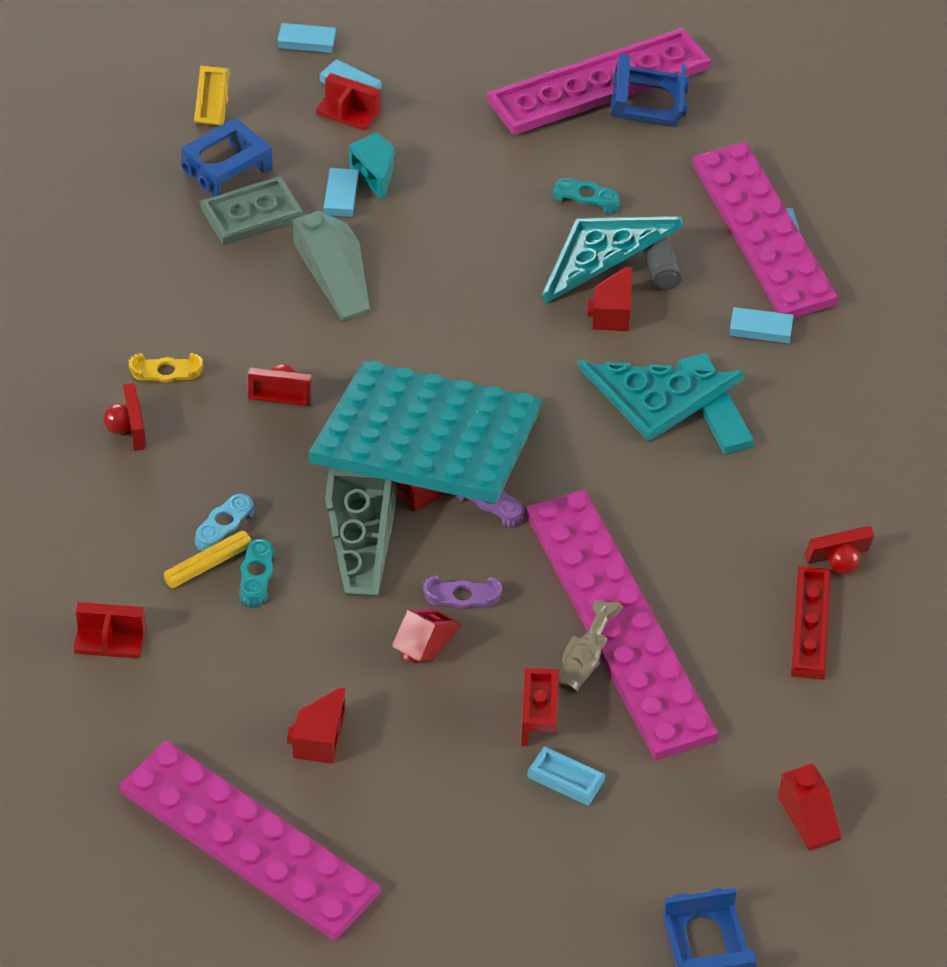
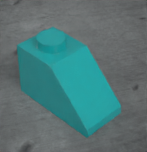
[348,132,395,200]

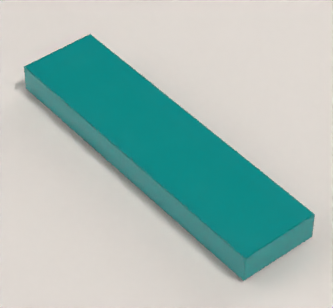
[677,353,754,455]

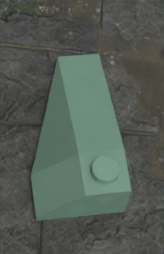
[292,211,370,322]
[325,469,398,597]

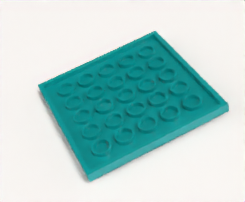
[308,361,542,504]

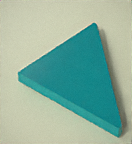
[542,216,684,303]
[577,360,744,442]

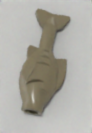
[559,600,623,694]

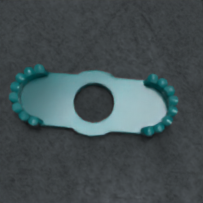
[553,178,620,214]
[239,539,275,608]

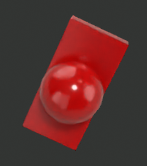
[248,364,312,406]
[103,383,146,451]
[804,526,875,575]

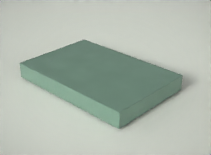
[200,176,304,246]

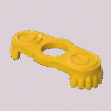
[128,353,203,383]

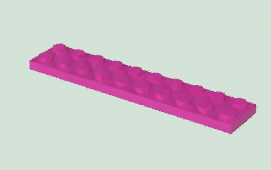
[526,490,718,761]

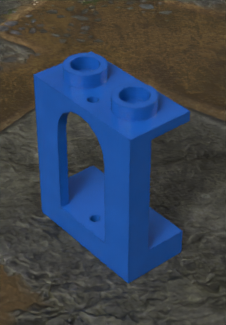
[610,54,690,127]
[181,118,273,196]
[663,888,757,967]

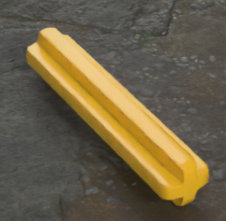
[163,530,251,588]

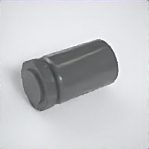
[643,236,682,290]

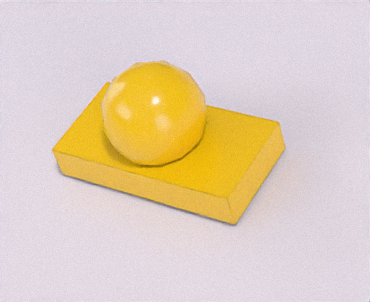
[194,65,230,126]

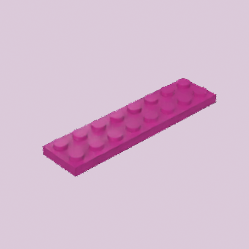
[487,28,711,135]
[692,141,838,319]
[119,740,381,942]

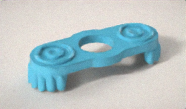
[195,494,255,552]

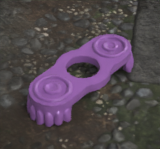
[457,490,524,527]
[423,575,502,609]

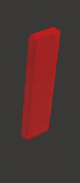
[791,566,831,680]

